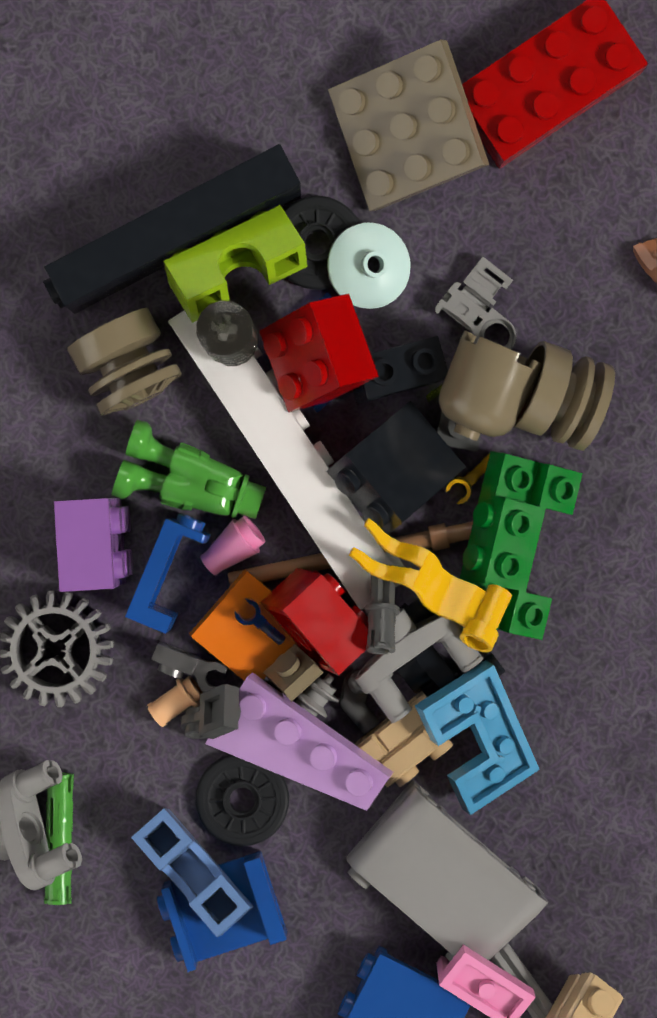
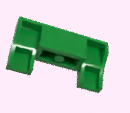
[460,451,583,640]

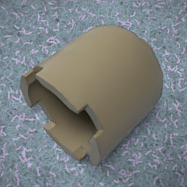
[439,331,543,441]

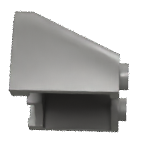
[346,780,548,961]

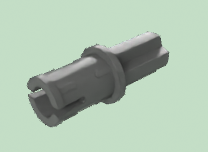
[364,565,400,655]

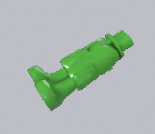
[112,420,266,519]

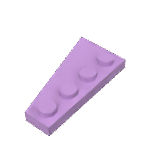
[205,672,393,811]

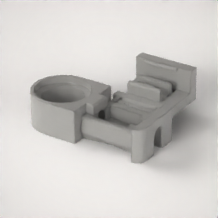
[435,257,516,349]

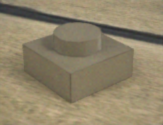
[263,644,324,702]

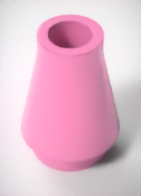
[200,516,265,576]

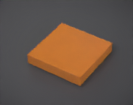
[189,569,295,681]

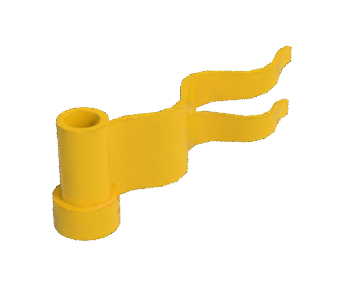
[349,518,512,653]

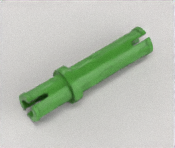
[44,773,74,905]

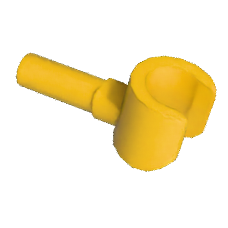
[445,453,490,504]

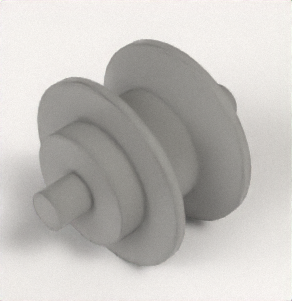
[295,673,339,718]

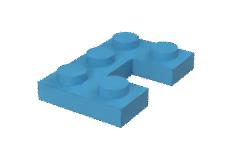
[415,660,540,815]

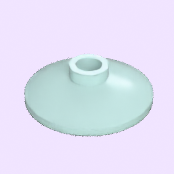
[327,223,410,309]

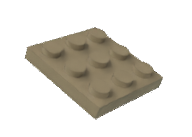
[328,40,489,211]

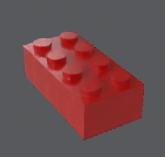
[462,0,648,169]

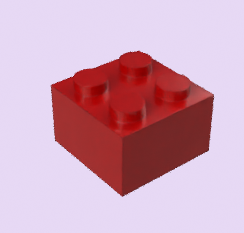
[259,294,379,413]
[260,568,368,675]

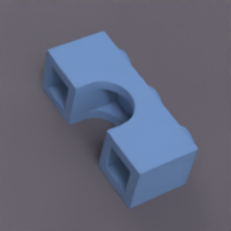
[131,808,254,937]

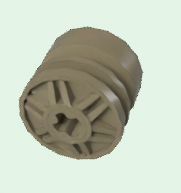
[67,308,182,416]
[514,341,615,451]

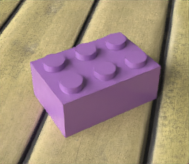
[54,498,133,592]

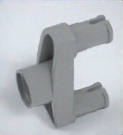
[355,608,483,723]
[0,760,82,890]

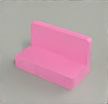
[436,944,536,1018]

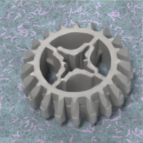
[0,591,115,707]

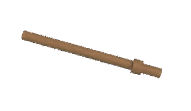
[228,521,473,586]

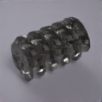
[196,301,258,366]

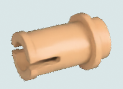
[147,676,203,727]

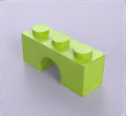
[163,205,308,323]

